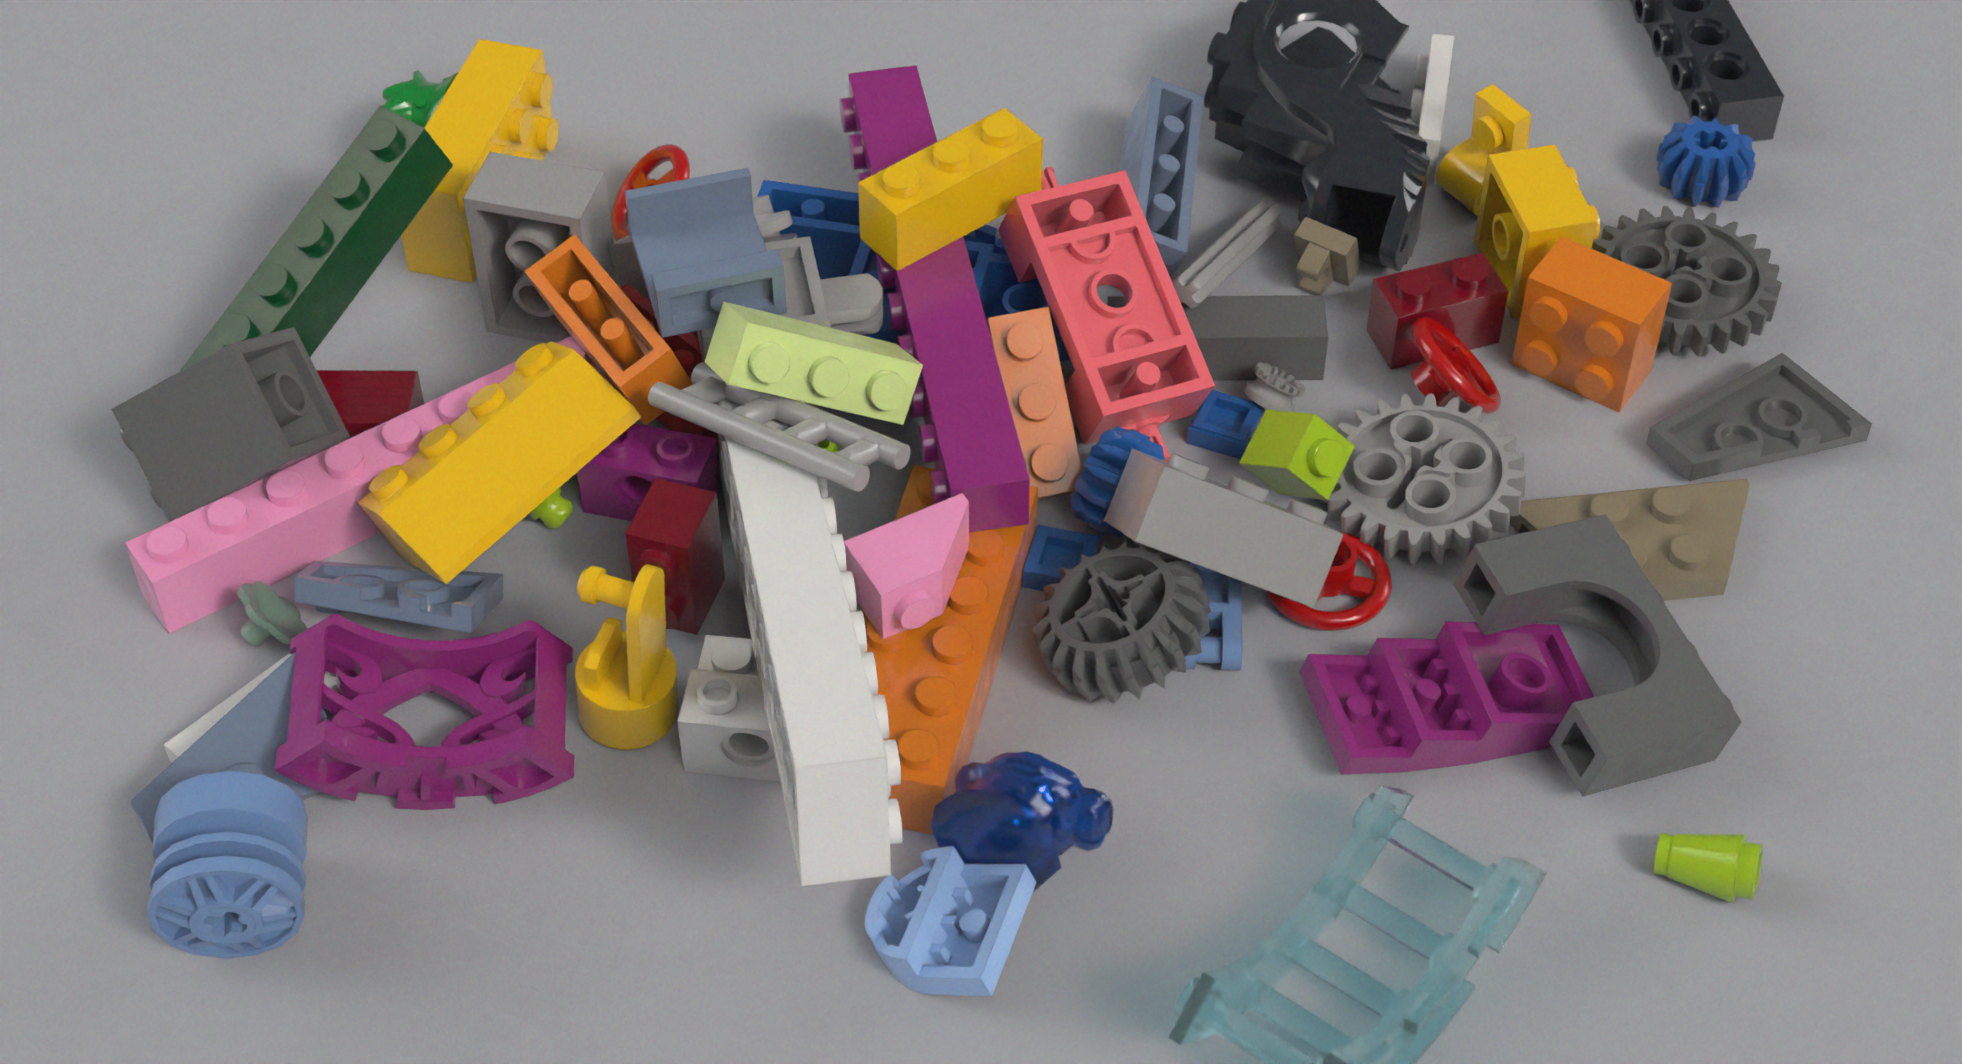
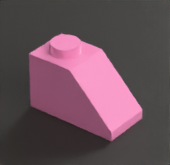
[844,493,969,639]

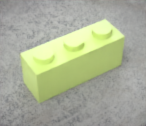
[705,301,923,425]

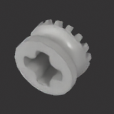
[1243,362,1305,412]

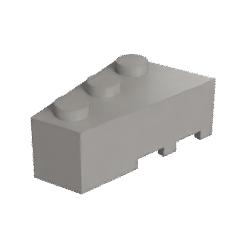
[1104,448,1344,608]

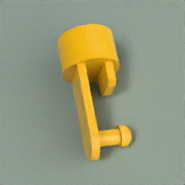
[575,564,678,750]

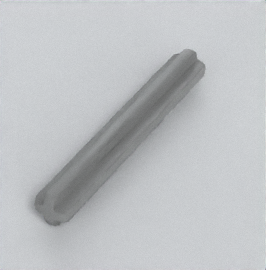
[1172,201,1282,309]

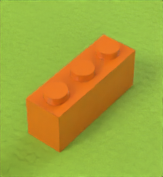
[524,234,693,426]

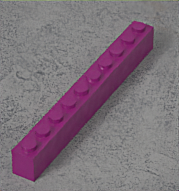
[839,65,1030,533]

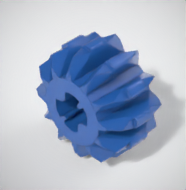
[1656,116,1756,208]
[1071,426,1165,538]

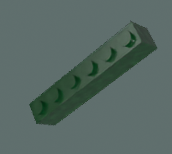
[179,105,453,372]

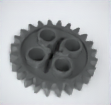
[1592,206,1782,357]

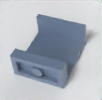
[625,168,787,338]

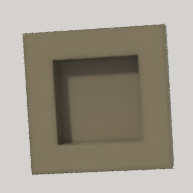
[1294,217,1360,295]

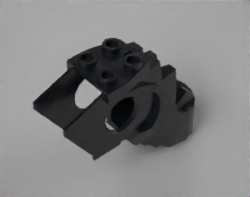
[1204,0,1430,272]

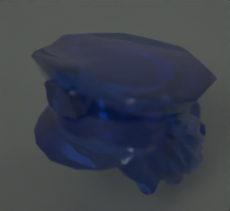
[930,751,1114,892]

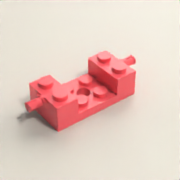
[998,167,1215,462]

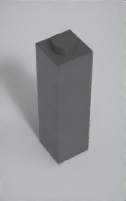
[1107,295,1329,381]

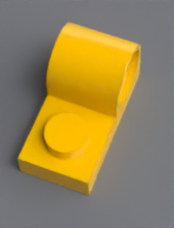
[1436,84,1532,217]

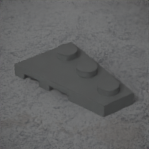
[1646,353,1872,481]

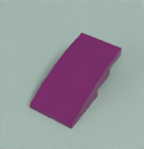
[1299,621,1594,775]

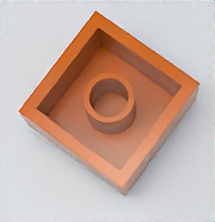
[1511,236,1672,413]

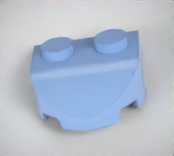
[865,846,1037,996]

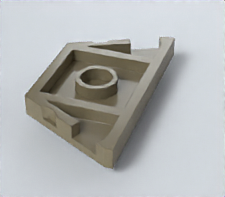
[1509,479,1750,601]

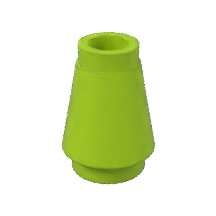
[1654,833,1763,904]

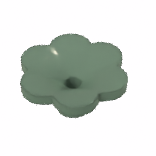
[237,581,308,647]

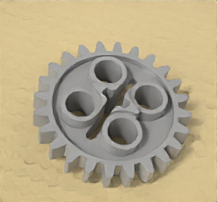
[1322,393,1526,564]

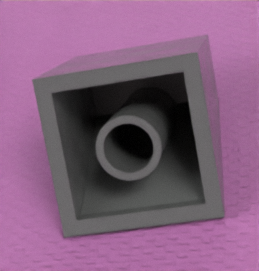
[111,327,351,522]

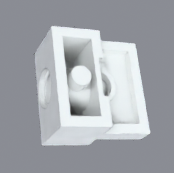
[677,635,780,782]

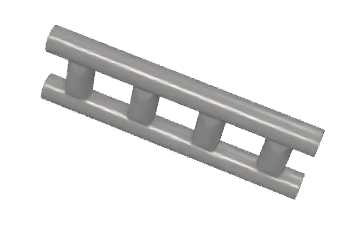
[648,362,911,492]

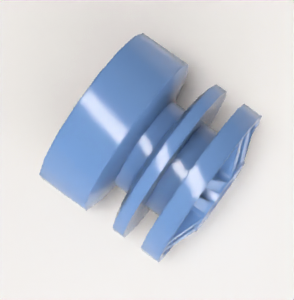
[147,771,308,959]

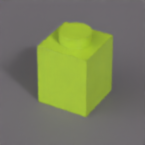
[1239,409,1355,500]

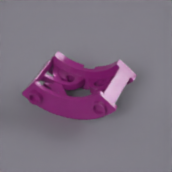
[275,614,574,810]

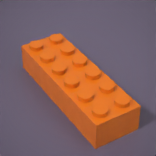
[862,465,1038,837]

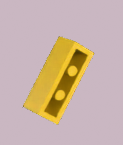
[858,108,1043,271]

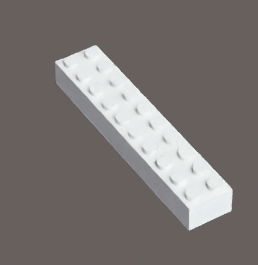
[715,398,902,886]

